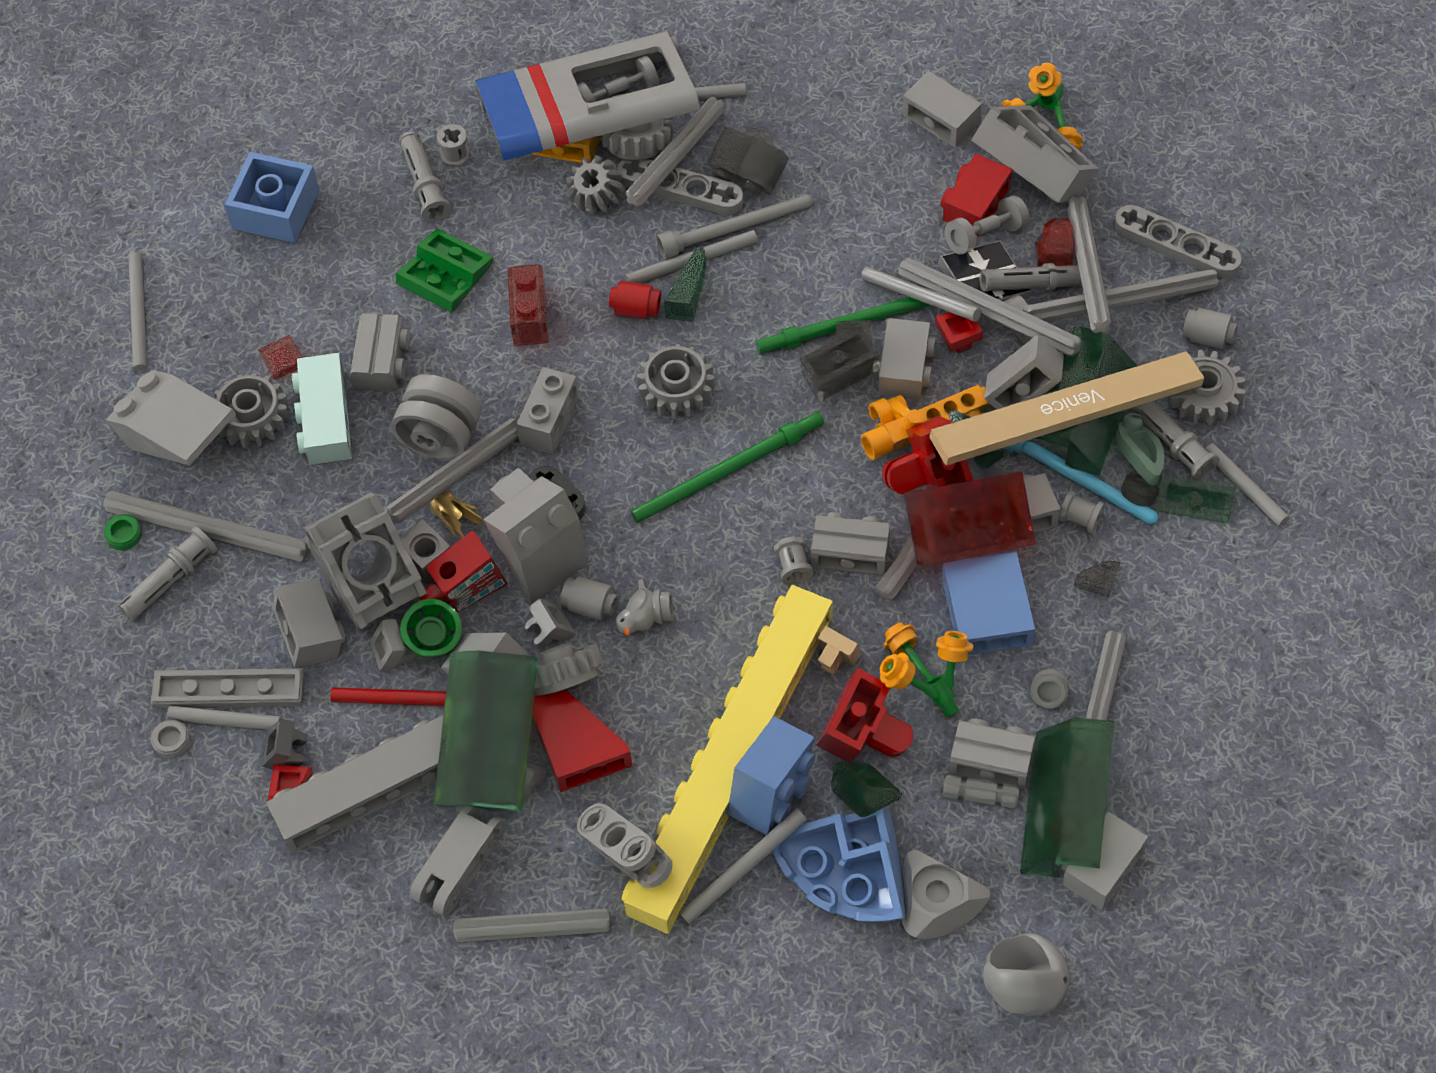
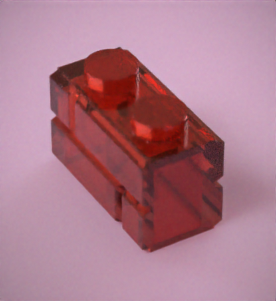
[507,264,549,346]

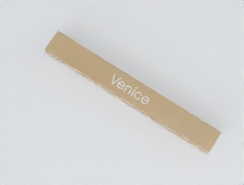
[929,351,1204,465]

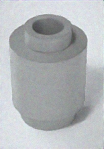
[1183,308,1238,350]
[560,576,618,621]

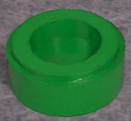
[104,514,142,551]

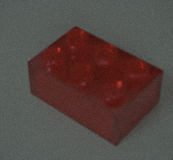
[904,471,1036,566]

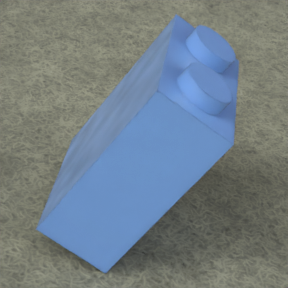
[942,551,1035,655]

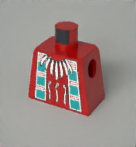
[418,530,508,613]

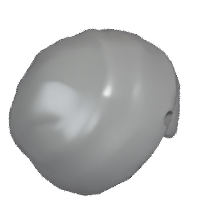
[983,933,1070,1017]

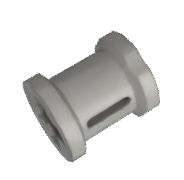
[437,124,470,166]
[1058,490,1105,534]
[773,536,814,585]

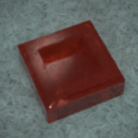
[258,334,303,380]

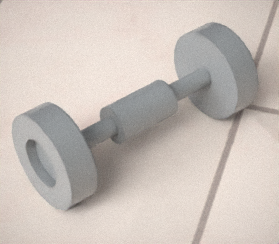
[577,55,659,103]
[945,196,1029,254]

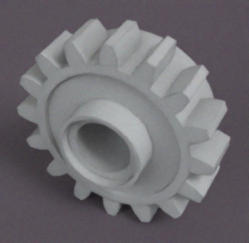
[599,118,673,160]
[637,344,715,419]
[1167,350,1246,425]
[214,373,290,448]
[520,643,603,696]

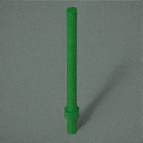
[756,297,931,354]
[630,412,824,523]

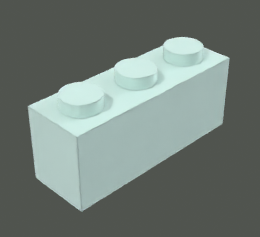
[292,353,352,465]

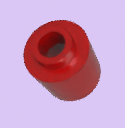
[609,281,662,320]

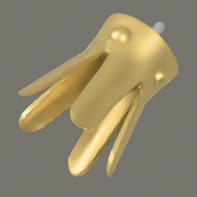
[430,490,483,538]

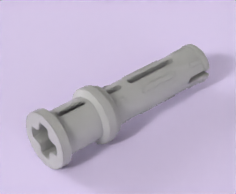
[399,131,451,222]
[1129,401,1219,481]
[117,527,217,622]

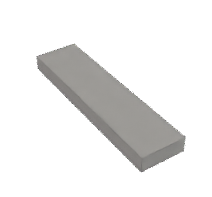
[151,668,305,708]

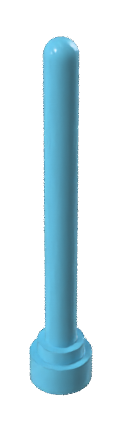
[1002,439,1158,524]

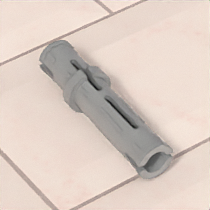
[979,263,1083,292]

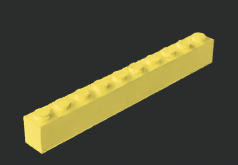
[622,585,833,934]

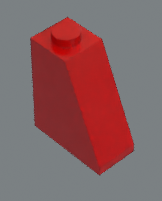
[527,689,633,792]

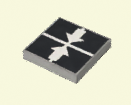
[938,240,1032,301]

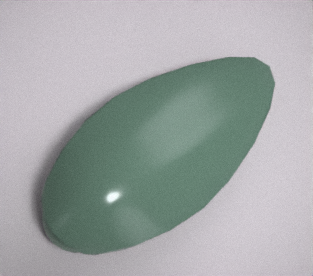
[1116,412,1165,486]

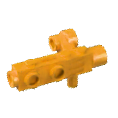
[861,384,992,461]

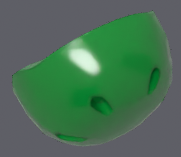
[400,599,462,659]

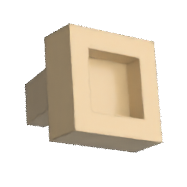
[818,626,861,675]

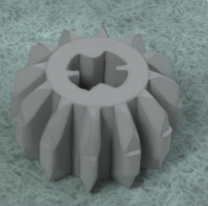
[566,155,624,215]

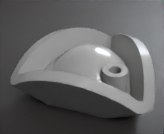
[901,849,990,939]

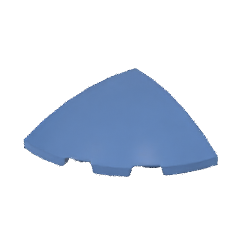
[773,806,905,923]

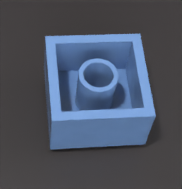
[224,152,320,244]
[727,716,815,835]

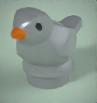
[616,579,674,636]

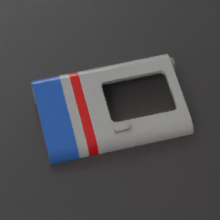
[475,31,700,161]

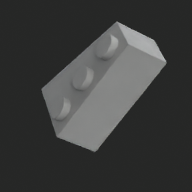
[971,105,1099,203]

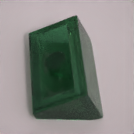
[1155,475,1235,524]
[831,762,902,817]

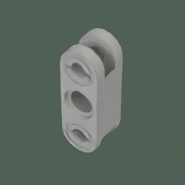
[410,801,506,917]
[577,803,673,888]

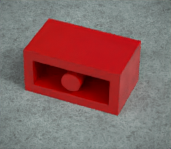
[940,153,1012,236]

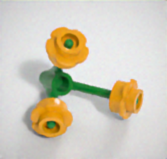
[1002,63,1083,151]
[880,622,974,717]

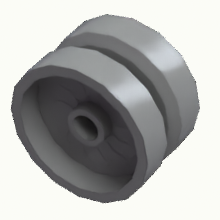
[390,374,482,461]

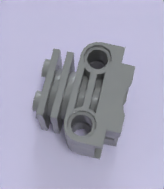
[304,492,426,629]

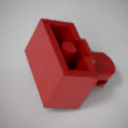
[882,416,977,504]
[816,668,913,763]

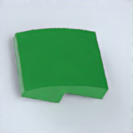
[395,228,493,313]

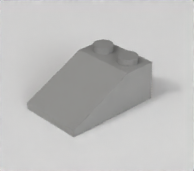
[106,370,236,466]
[483,476,589,605]

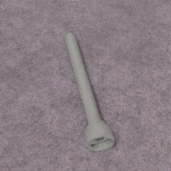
[656,194,814,261]

